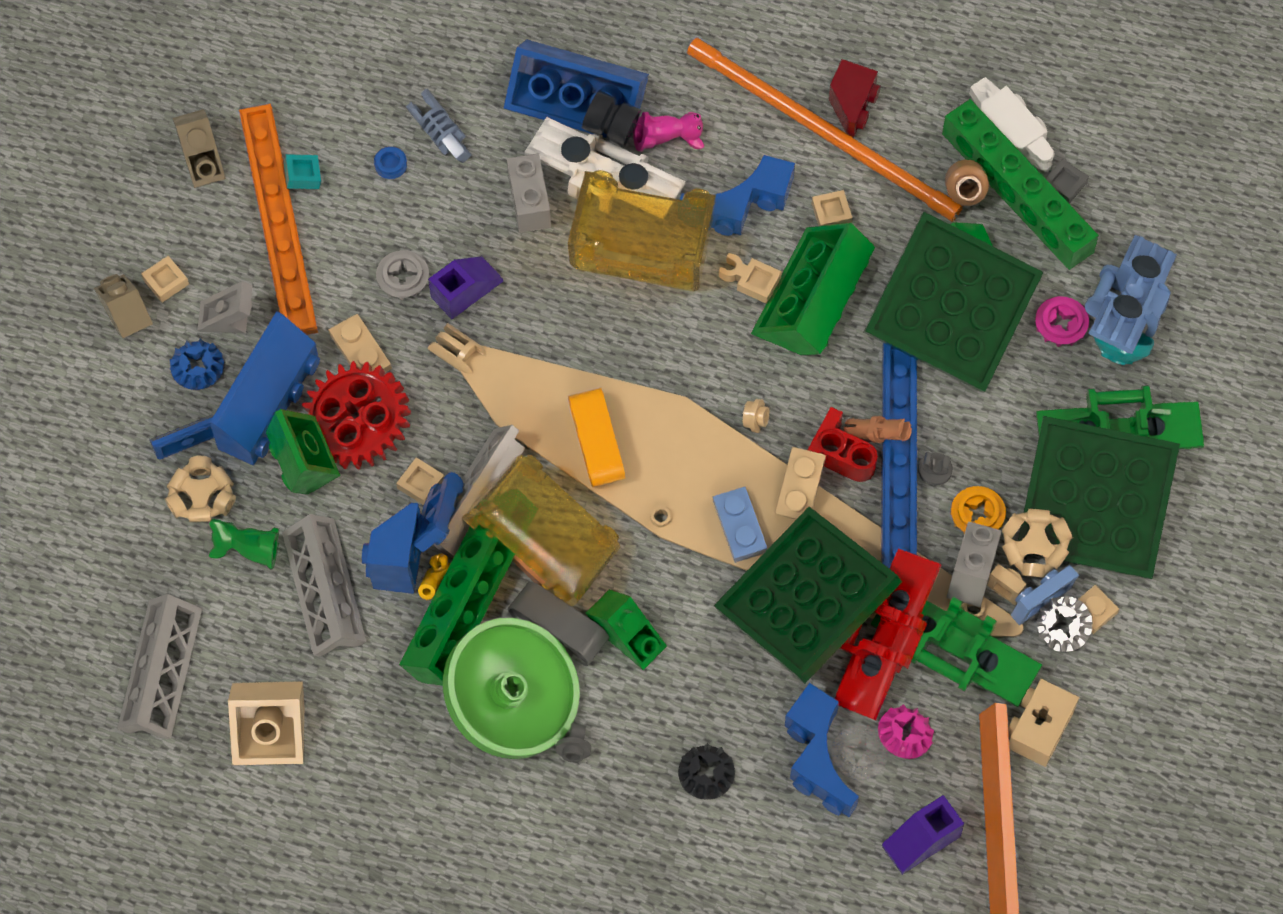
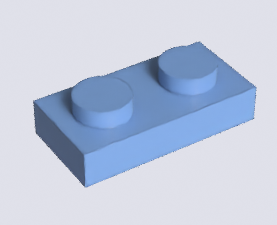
[713,487,767,563]
[1011,565,1079,626]

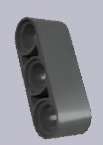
[507,581,609,666]

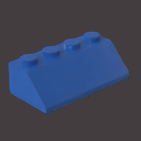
[504,39,649,138]
[210,311,320,466]

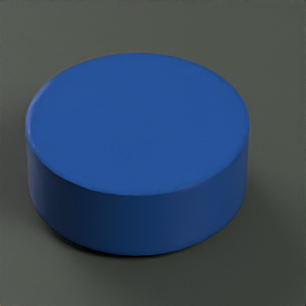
[374,147,407,179]

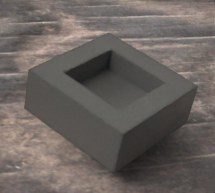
[1045,159,1089,204]

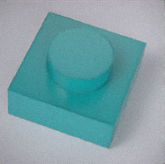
[284,154,321,189]

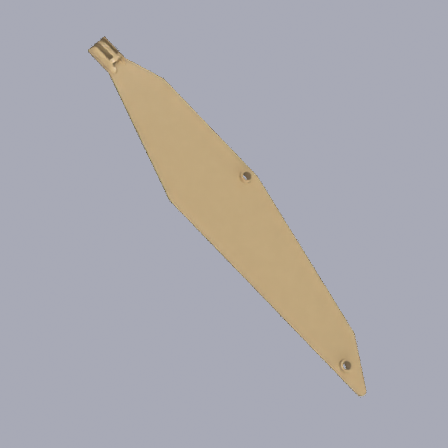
[428,323,1023,637]

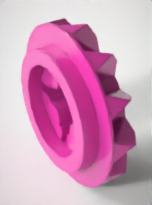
[1035,296,1089,347]
[878,704,934,759]

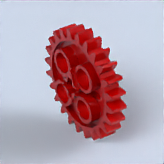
[302,361,411,470]

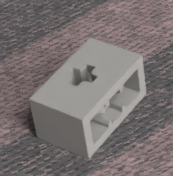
[507,153,551,233]
[947,521,1002,607]

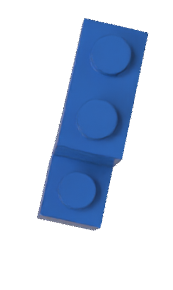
[678,155,795,236]
[785,683,859,817]

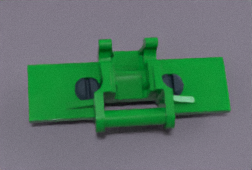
[1036,385,1204,449]
[871,596,1042,707]

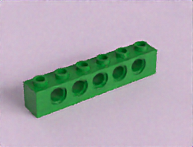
[942,99,1099,270]
[399,489,538,686]

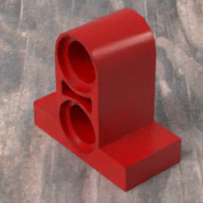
[807,407,878,482]

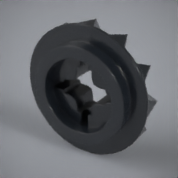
[678,743,735,800]

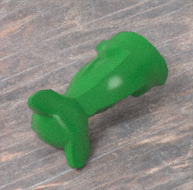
[209,519,279,570]

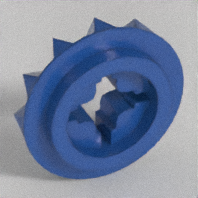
[170,338,224,390]

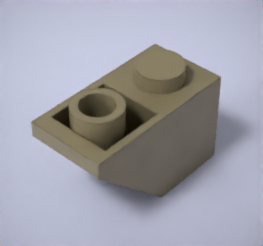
[173,109,226,188]
[94,274,153,338]

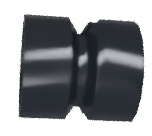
[581,90,641,148]

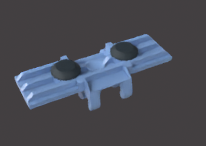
[1085,235,1177,354]

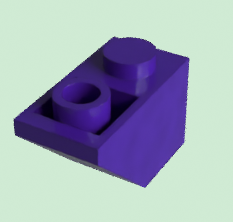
[428,256,503,320]
[882,795,964,875]

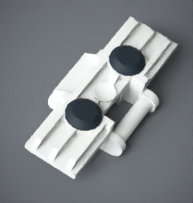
[525,117,685,219]

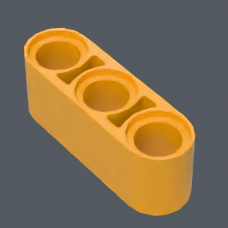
[568,388,626,487]

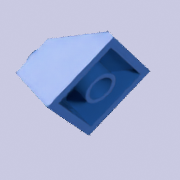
[362,503,422,594]

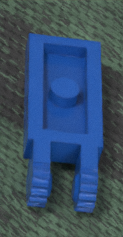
[413,472,464,552]

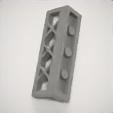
[433,424,525,558]
[282,514,367,657]
[117,594,202,739]

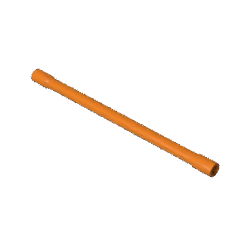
[687,37,963,222]

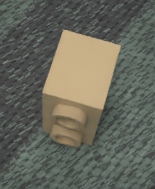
[1008,679,1079,767]

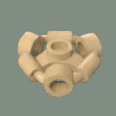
[165,456,236,522]
[1002,508,1073,578]

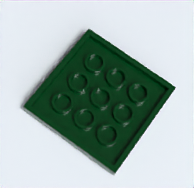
[863,212,1044,393]
[1017,416,1180,580]
[714,506,902,684]

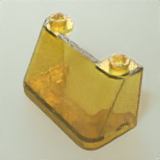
[568,170,716,291]
[461,455,620,607]

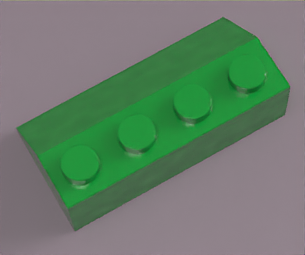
[751,223,875,355]

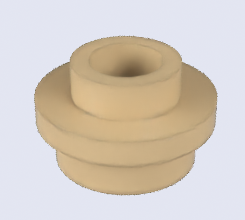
[743,399,770,433]

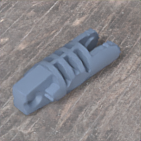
[406,88,472,163]

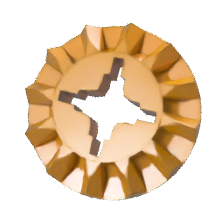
[950,486,1006,534]

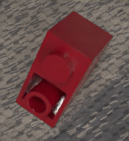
[829,59,881,138]

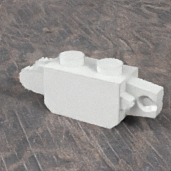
[969,77,1055,174]

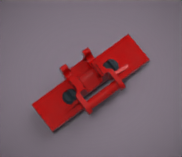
[834,548,941,721]

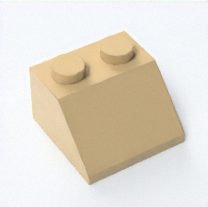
[228,681,305,765]

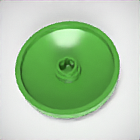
[443,618,580,759]

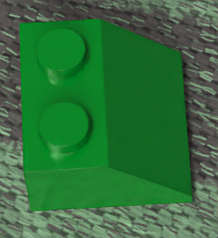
[266,409,341,495]

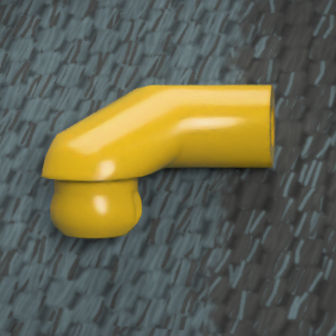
[418,553,451,600]

